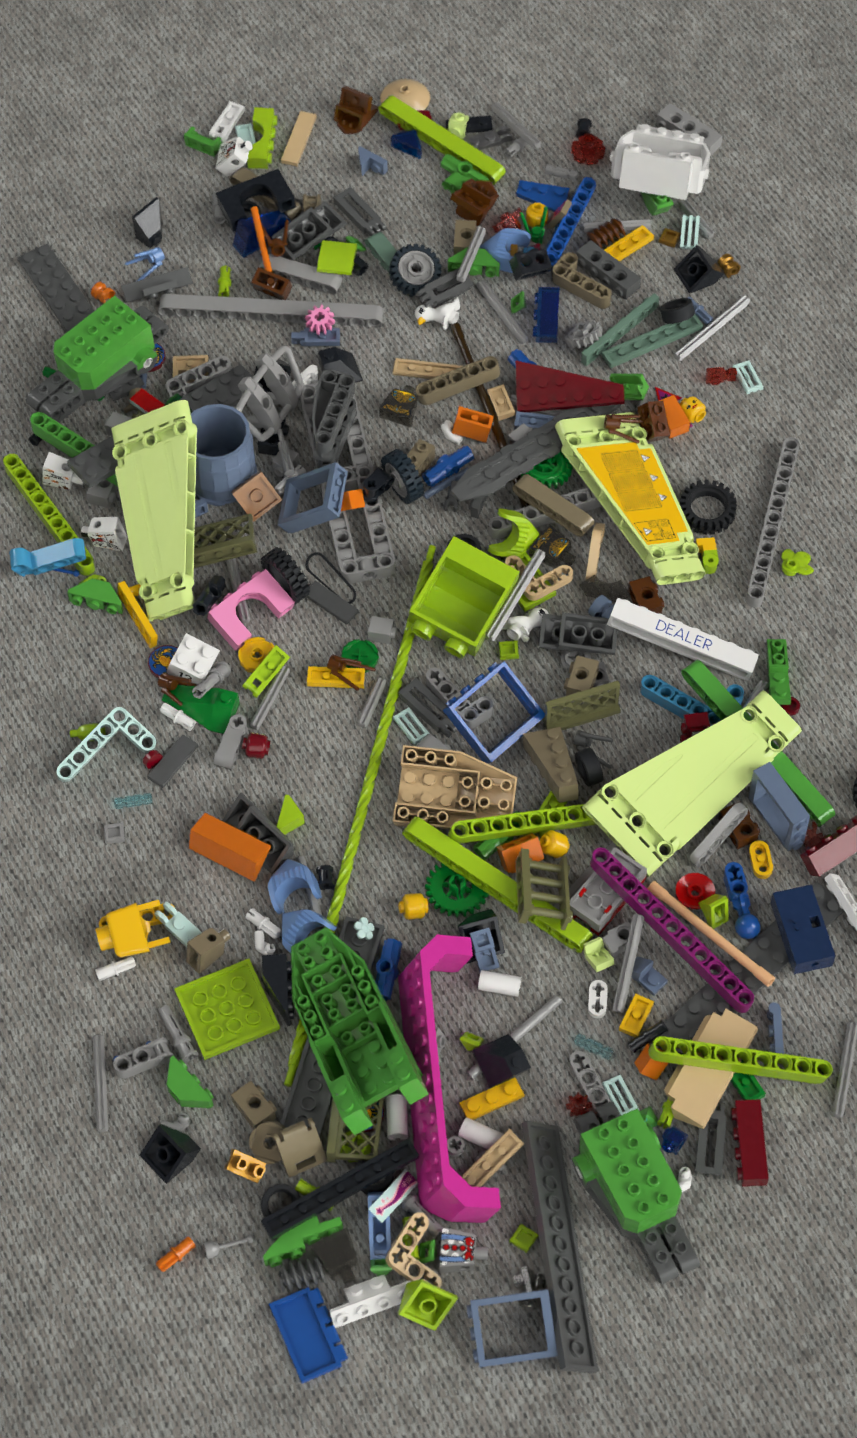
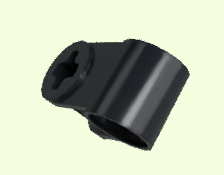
[363,468,395,502]

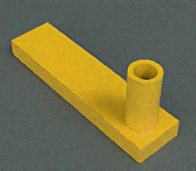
[117,581,158,649]

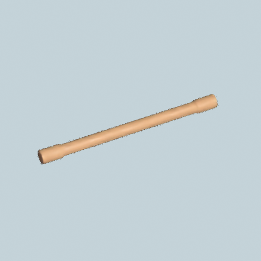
[648,881,775,987]

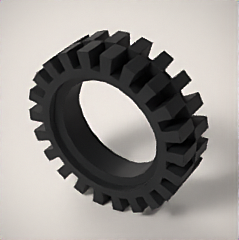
[680,480,737,535]
[261,547,310,605]

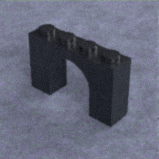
[216,168,296,232]

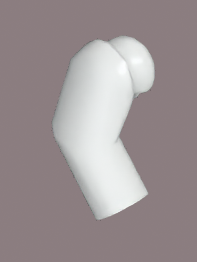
[441,420,463,445]
[254,930,276,955]
[678,1167,692,1192]

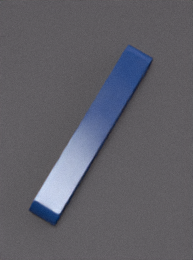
[538,177,596,272]

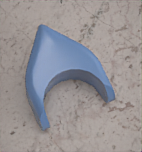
[479,228,531,273]
[268,859,322,914]
[282,909,337,953]

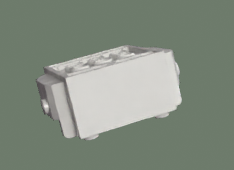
[610,124,711,200]

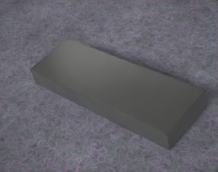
[306,580,359,625]
[147,734,198,788]

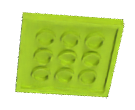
[174,958,280,1060]

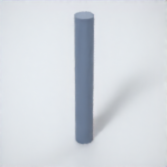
[423,467,468,499]

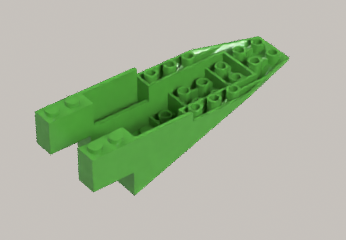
[291,927,429,1135]

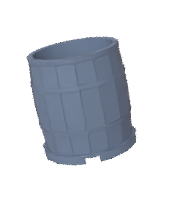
[185,404,257,506]

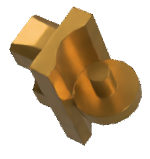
[224,1149,266,1183]

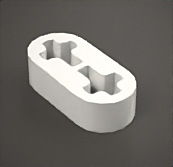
[588,980,608,1019]

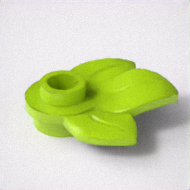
[781,549,814,576]

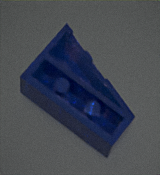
[232,210,291,258]
[533,287,560,343]

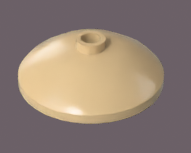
[380,79,430,110]

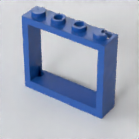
[443,661,545,764]

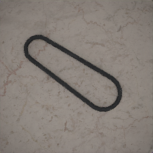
[306,552,357,604]

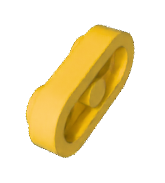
[749,840,773,879]

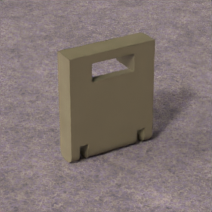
[272,1118,327,1178]

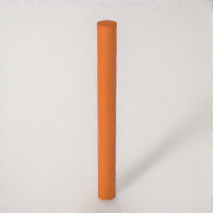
[251,206,272,272]

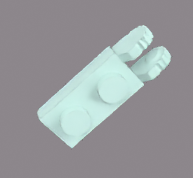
[154,902,202,947]

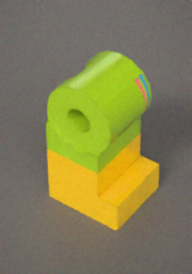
[695,537,719,574]

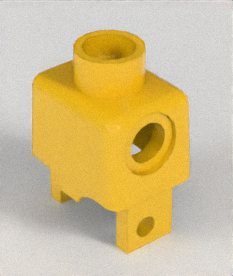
[95,900,171,957]

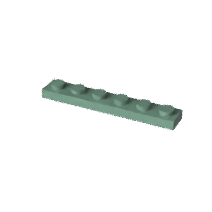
[581,293,659,366]
[602,314,703,369]

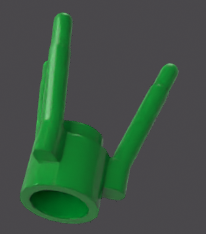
[520,206,548,244]

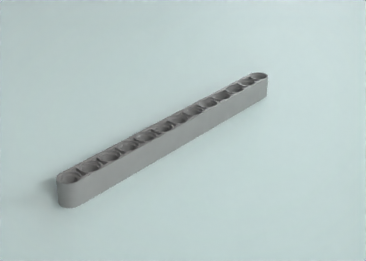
[158,294,384,328]

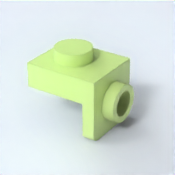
[448,113,469,140]
[583,937,615,972]

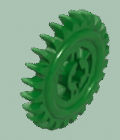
[521,450,573,489]
[425,863,489,917]

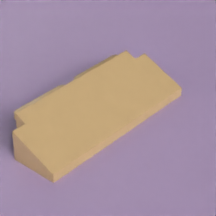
[664,1009,758,1129]

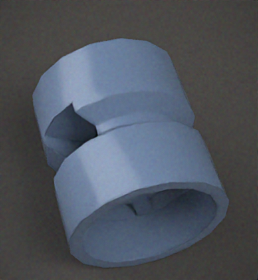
[588,595,615,619]

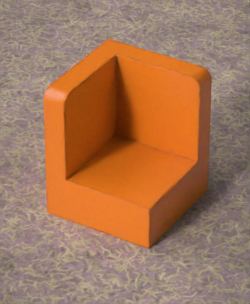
[340,489,365,512]
[634,1043,668,1080]

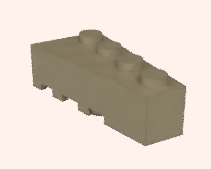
[523,727,578,803]

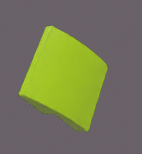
[317,240,357,275]

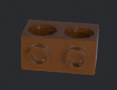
[637,400,670,442]
[718,802,760,850]

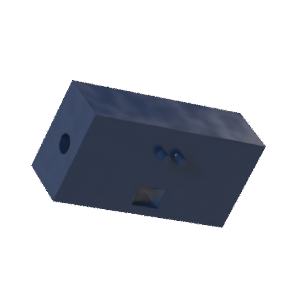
[770,884,835,974]

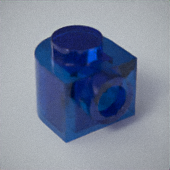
[661,1126,688,1155]

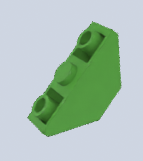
[641,192,673,216]
[448,247,500,277]
[67,578,123,614]
[167,1055,214,1108]

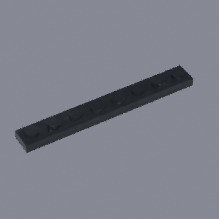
[261,1138,419,1241]

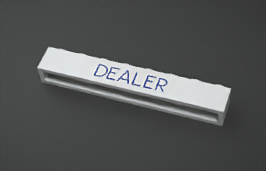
[607,598,759,681]

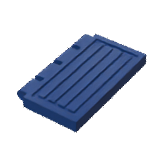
[269,1287,348,1384]

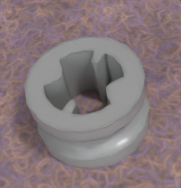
[447,1136,465,1157]

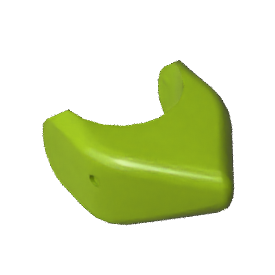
[488,508,541,557]

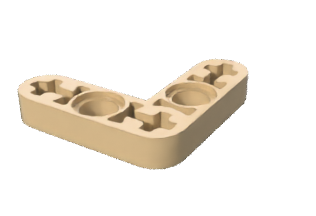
[585,523,606,583]
[505,555,573,601]
[386,1212,442,1288]

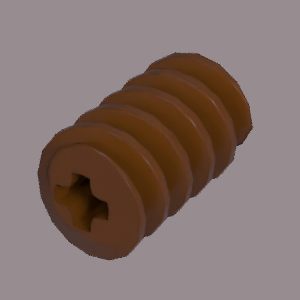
[587,218,626,248]

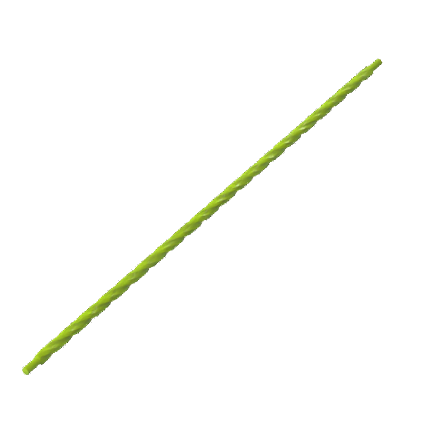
[284,545,436,1087]

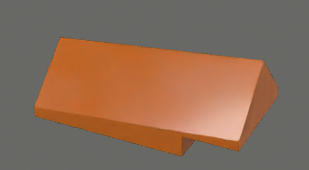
[189,813,271,882]

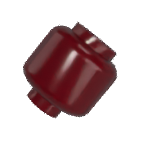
[242,732,271,759]

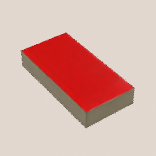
[546,199,572,229]

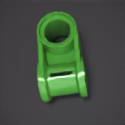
[442,171,470,194]

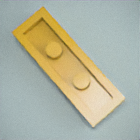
[604,225,654,262]
[307,666,365,689]
[459,1077,524,1120]

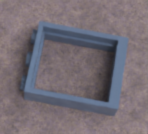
[278,462,348,533]
[748,762,810,851]
[467,1289,558,1367]

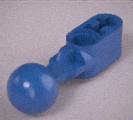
[724,862,761,939]

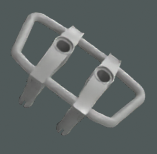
[235,345,304,442]

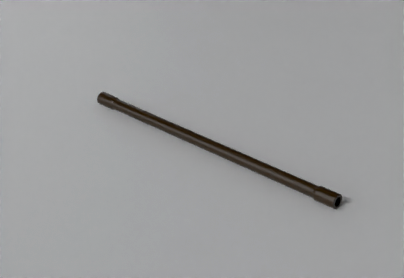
[450,323,530,508]

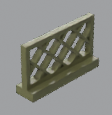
[194,514,257,568]
[542,680,621,730]
[326,1097,384,1163]

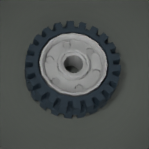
[389,244,441,297]
[381,449,424,504]

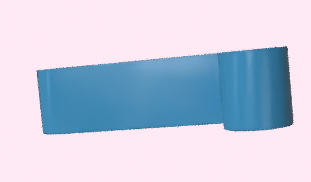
[9,538,86,577]

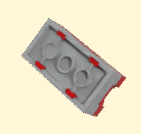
[570,847,647,936]

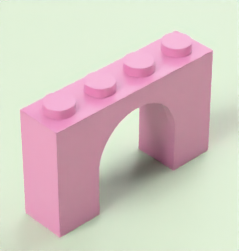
[207,569,295,651]

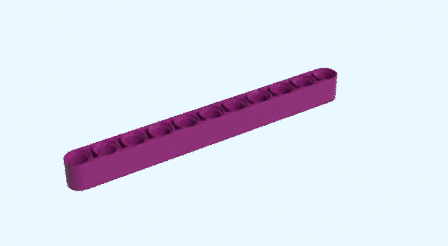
[590,847,754,1013]

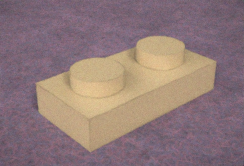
[487,384,516,421]

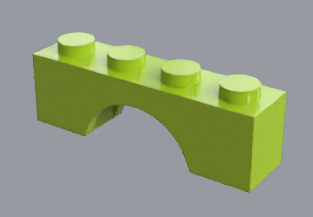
[247,107,278,169]

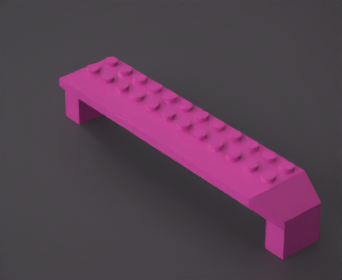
[398,934,501,1223]

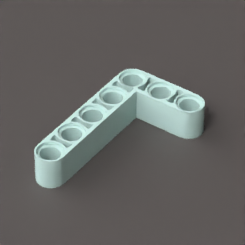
[57,707,156,782]

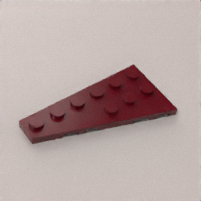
[515,360,625,412]

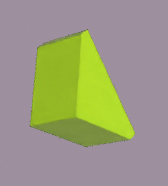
[277,794,305,835]
[699,894,729,929]

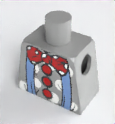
[439,1227,488,1273]

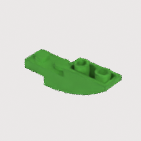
[767,639,791,705]
[263,1216,343,1267]

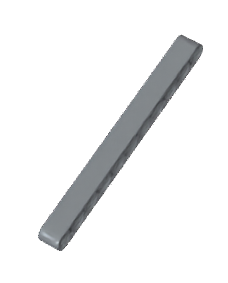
[746,437,800,608]

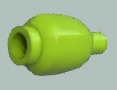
[70,723,106,741]

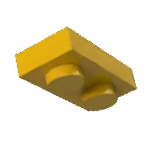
[619,993,654,1037]

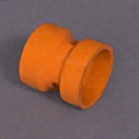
[91,282,115,304]

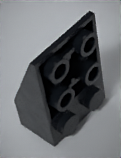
[262,954,294,1026]

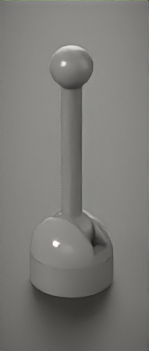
[203,1235,255,1259]

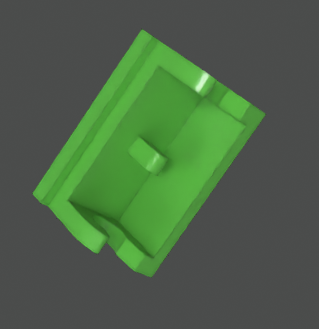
[184,126,223,157]
[609,374,649,400]

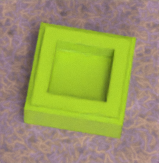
[499,641,519,660]
[509,1223,539,1253]

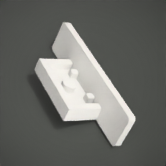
[329,1275,411,1328]

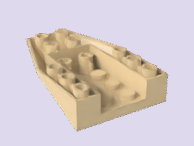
[393,745,517,829]

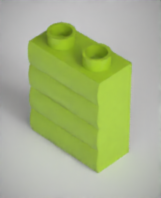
[409,536,520,659]

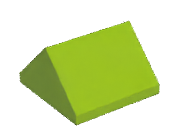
[398,1279,458,1331]

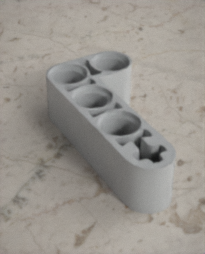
[166,356,232,397]
[426,667,493,730]

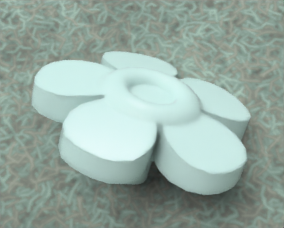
[354,917,374,940]

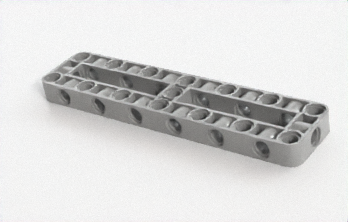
[300,383,395,583]

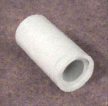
[478,970,522,997]
[386,1094,408,1140]
[458,1117,503,1150]

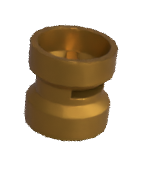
[717,253,741,278]

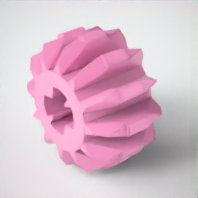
[305,304,335,336]

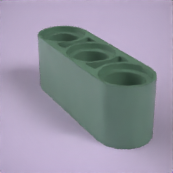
[364,232,397,275]

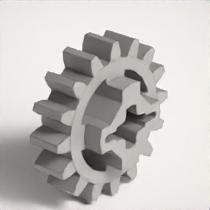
[564,320,603,349]

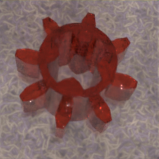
[566,1092,592,1117]

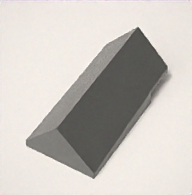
[271,201,347,260]
[538,612,618,655]
[222,793,294,874]

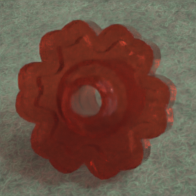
[571,133,606,165]
[491,207,522,233]

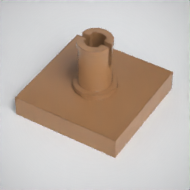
[231,470,282,522]

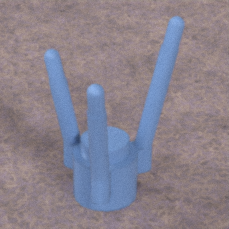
[125,247,165,281]

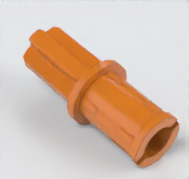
[156,1236,196,1272]

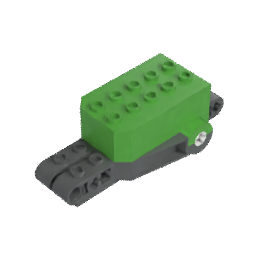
[26,295,169,423]
[572,1101,700,1285]

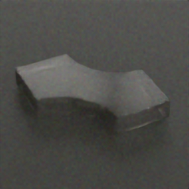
[579,575,631,604]

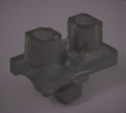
[513,1266,547,1309]

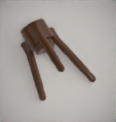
[261,220,289,257]
[604,414,644,444]
[327,654,376,691]
[158,673,197,706]

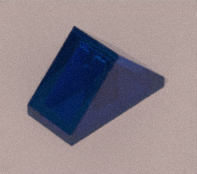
[391,130,422,159]

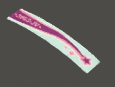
[369,1169,417,1223]

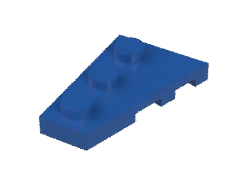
[516,180,570,212]

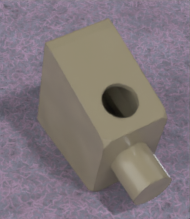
[186,928,231,975]

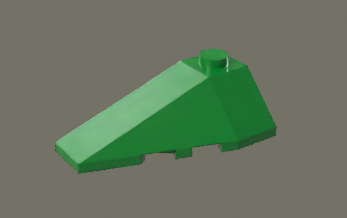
[162,685,240,734]

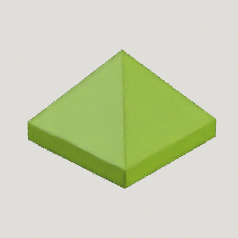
[460,1032,484,1051]

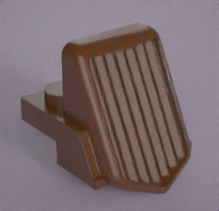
[334,86,378,134]
[450,179,499,226]

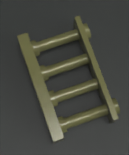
[516,848,573,930]

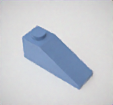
[368,1191,391,1260]

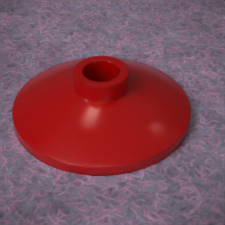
[675,873,715,909]

